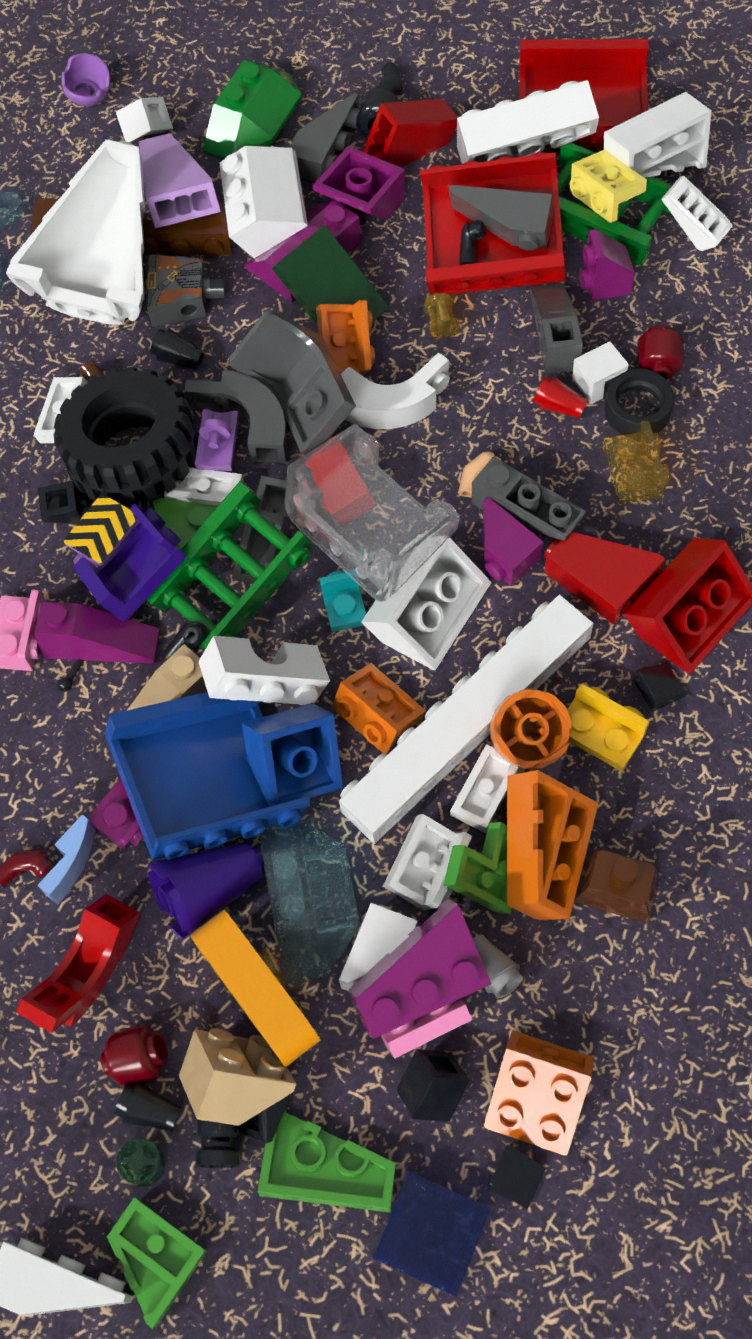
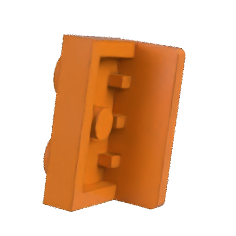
[316,300,375,376]

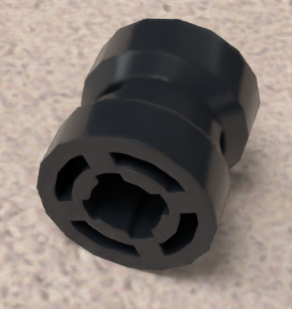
[196,1120,241,1168]

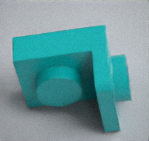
[320,570,366,632]

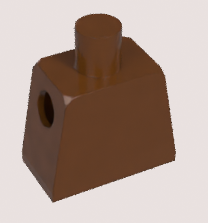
[574,850,659,924]

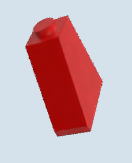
[363,98,458,167]
[544,532,665,625]

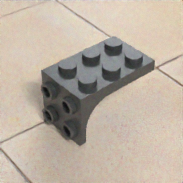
[229,310,356,455]

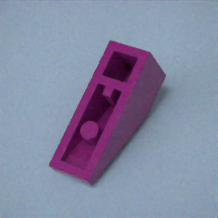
[34,602,160,664]

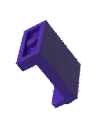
[73,504,187,622]

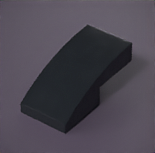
[38,480,95,523]

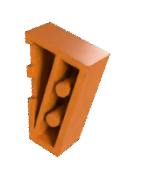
[507,770,599,920]

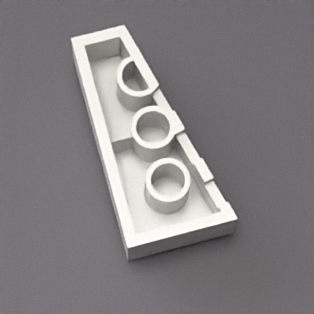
[457,80,599,164]

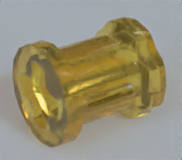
[423,293,460,339]

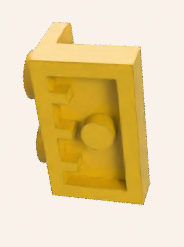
[567,684,649,772]

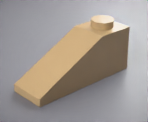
[127,644,208,710]

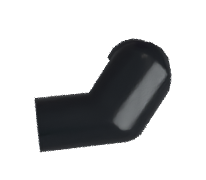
[165,622,210,657]

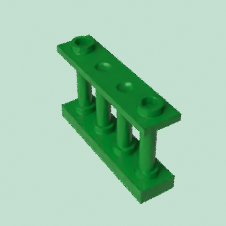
[557,143,682,266]
[147,481,314,651]

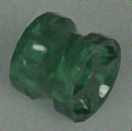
[116,1138,165,1187]

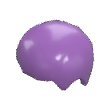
[61,53,110,107]

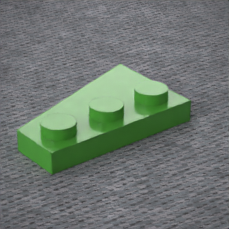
[258,1110,396,1213]

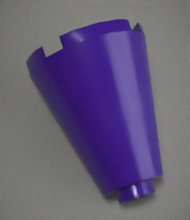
[148,843,266,940]

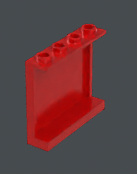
[519,39,649,150]
[420,152,566,296]

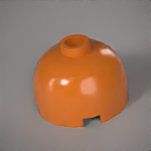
[490,689,572,769]

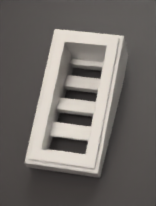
[661,176,733,251]

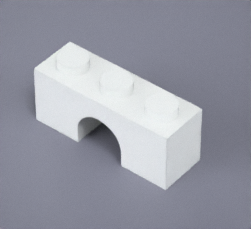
[198,636,330,705]

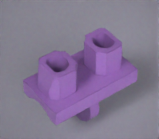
[195,409,239,472]

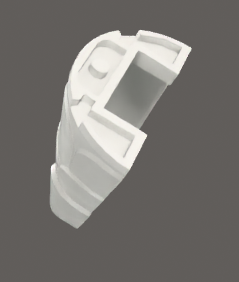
[6,139,145,325]

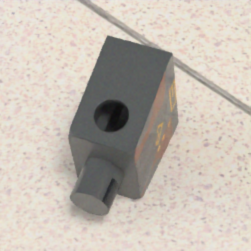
[147,255,226,326]

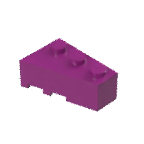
[349,898,491,1039]

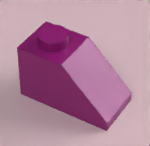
[483,497,543,586]

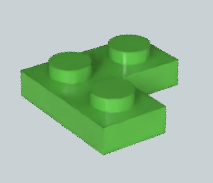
[443,822,512,914]

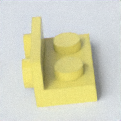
[570,150,647,223]

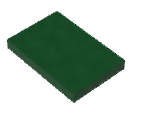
[272,225,390,325]

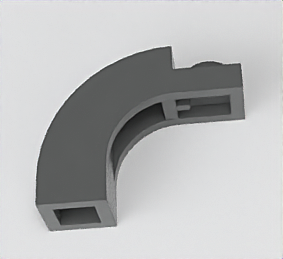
[184,370,288,463]

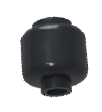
[358,89,399,136]

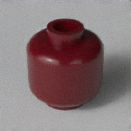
[637,325,684,380]
[100,1024,168,1087]

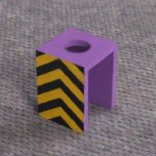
[64,493,140,567]

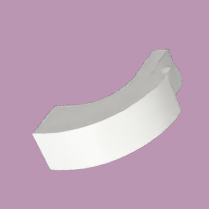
[341,352,450,429]

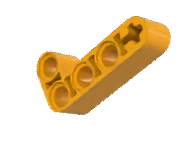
[190,910,321,1068]

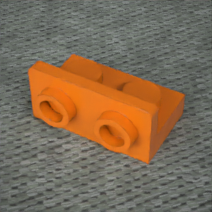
[332,663,426,754]

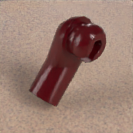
[0,849,53,888]

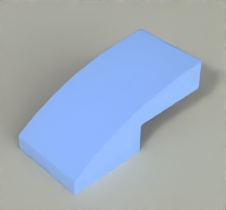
[38,814,96,905]

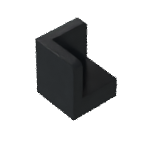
[397,1049,470,1122]

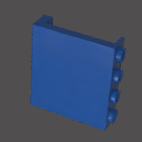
[104,692,310,861]

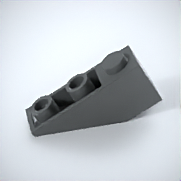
[289,93,360,183]
[530,283,583,374]
[471,456,586,541]

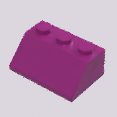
[244,200,361,303]

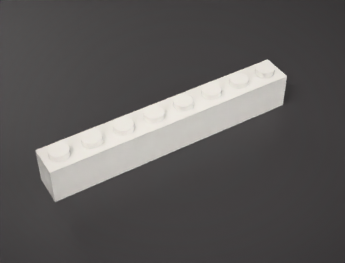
[339,594,594,844]

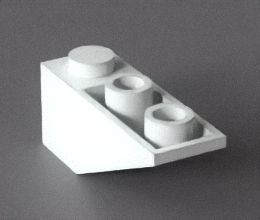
[0,1237,133,1315]

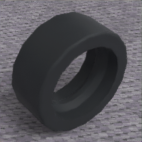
[604,369,674,438]

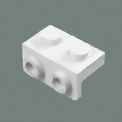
[382,814,472,910]

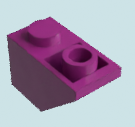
[580,229,635,301]

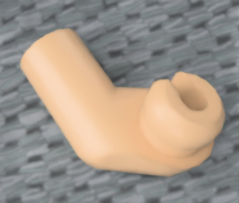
[458,451,501,498]

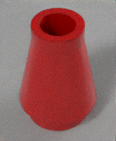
[533,376,588,419]

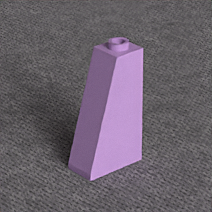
[139,133,221,228]

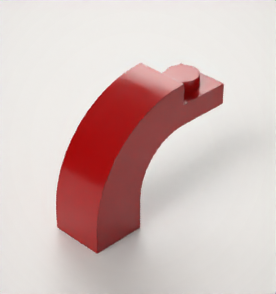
[16,894,141,1033]

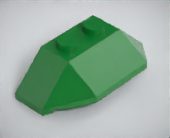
[203,60,302,160]

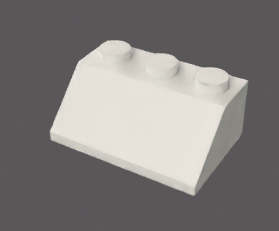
[219,146,308,259]
[361,534,492,670]

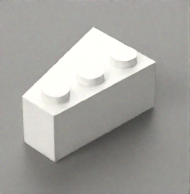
[604,92,711,178]

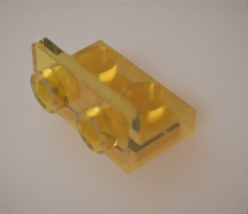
[603,421,669,505]

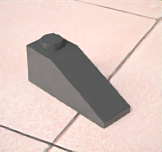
[449,185,554,251]

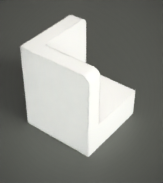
[116,97,173,142]
[572,341,628,404]

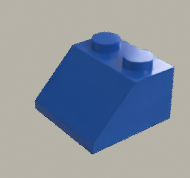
[242,703,343,807]

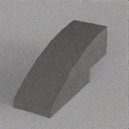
[231,476,301,584]

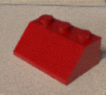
[624,538,752,674]

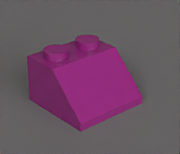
[313,146,405,220]

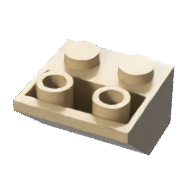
[179,1028,296,1126]

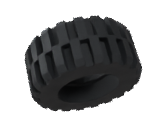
[53,367,199,506]

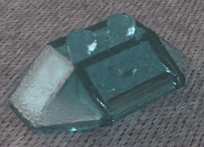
[261,821,360,985]

